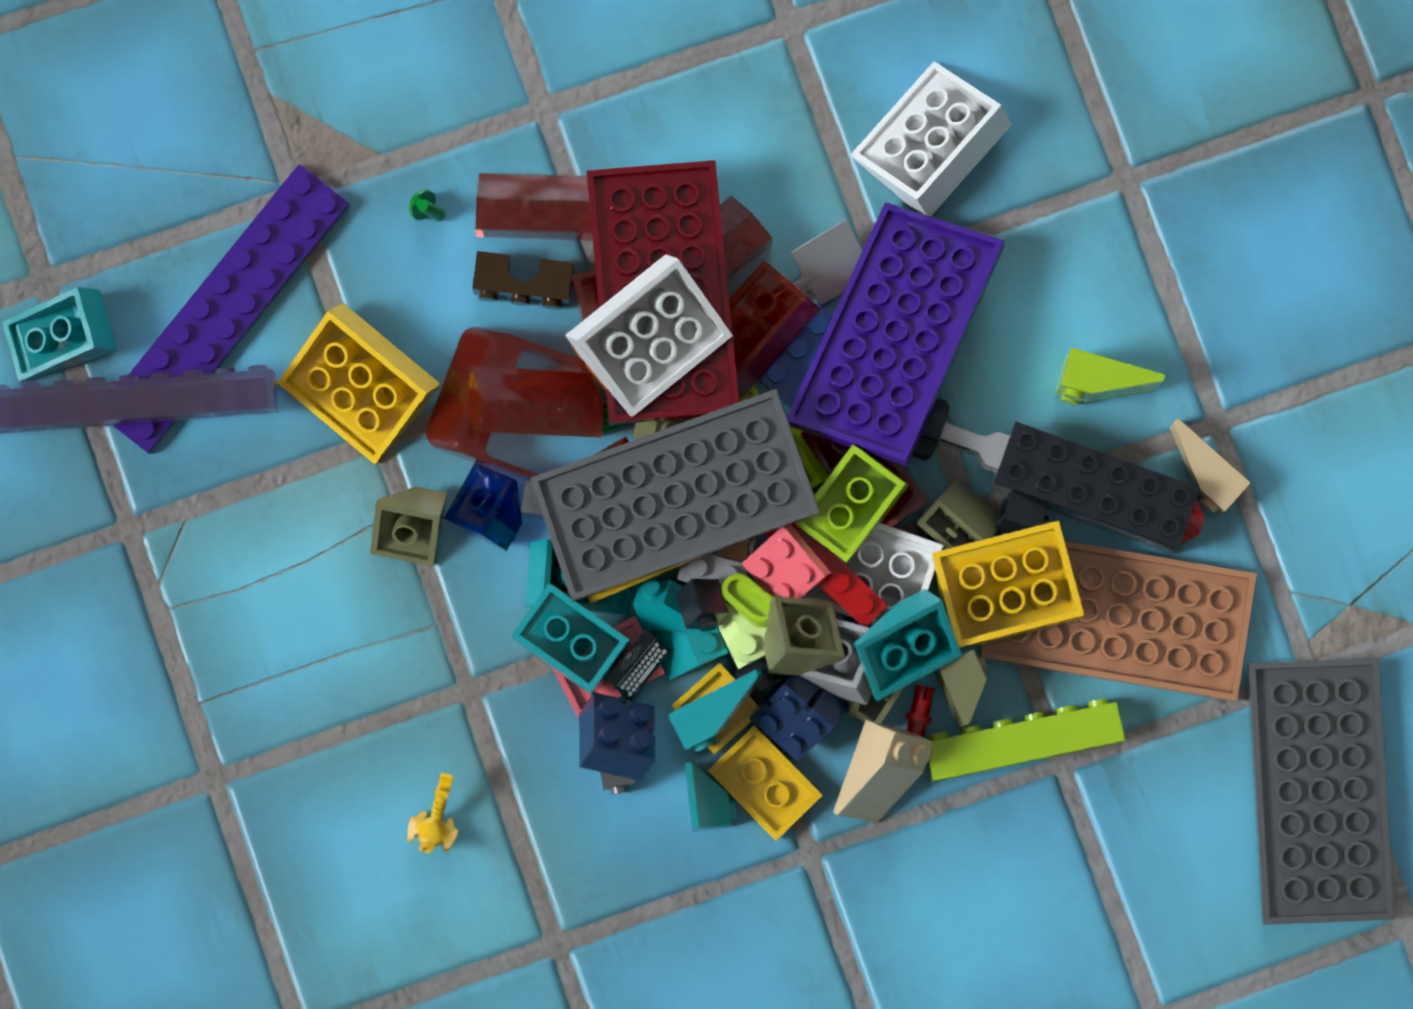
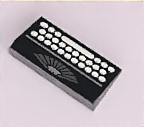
[605,629,671,700]

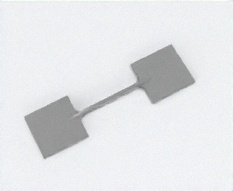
[731,219,863,358]

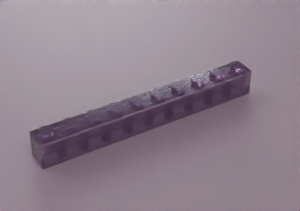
[0,365,279,434]

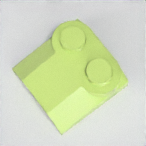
[718,586,766,670]

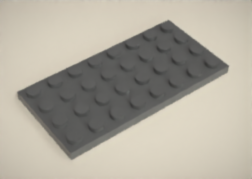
[530,389,820,601]
[1247,658,1395,925]

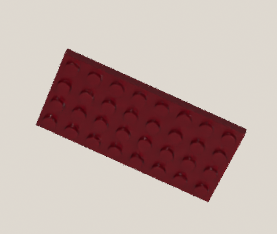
[586,160,739,425]

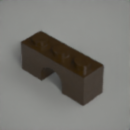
[472,251,574,309]

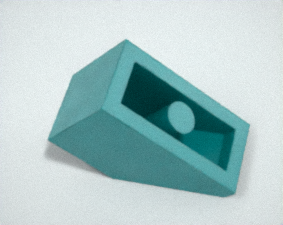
[633,580,700,631]

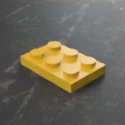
[707,726,823,841]

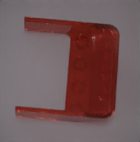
[426,327,587,481]

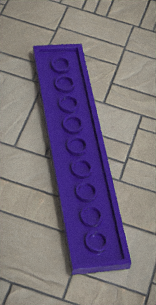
[97,164,350,454]

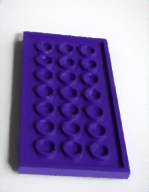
[787,202,1005,466]

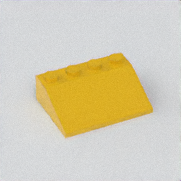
[277,303,441,464]
[932,521,1084,650]

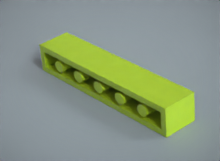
[927,698,1125,783]

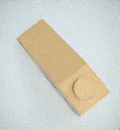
[1169,418,1250,515]

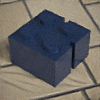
[749,675,848,761]
[579,692,655,781]

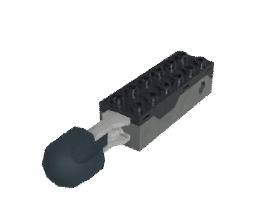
[912,398,1205,554]

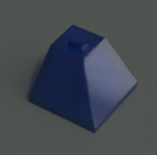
[444,462,522,551]

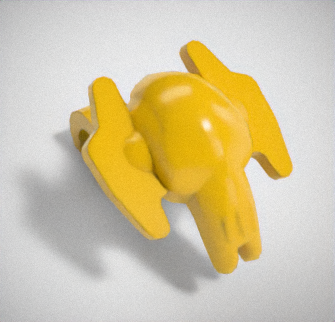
[407,772,458,854]

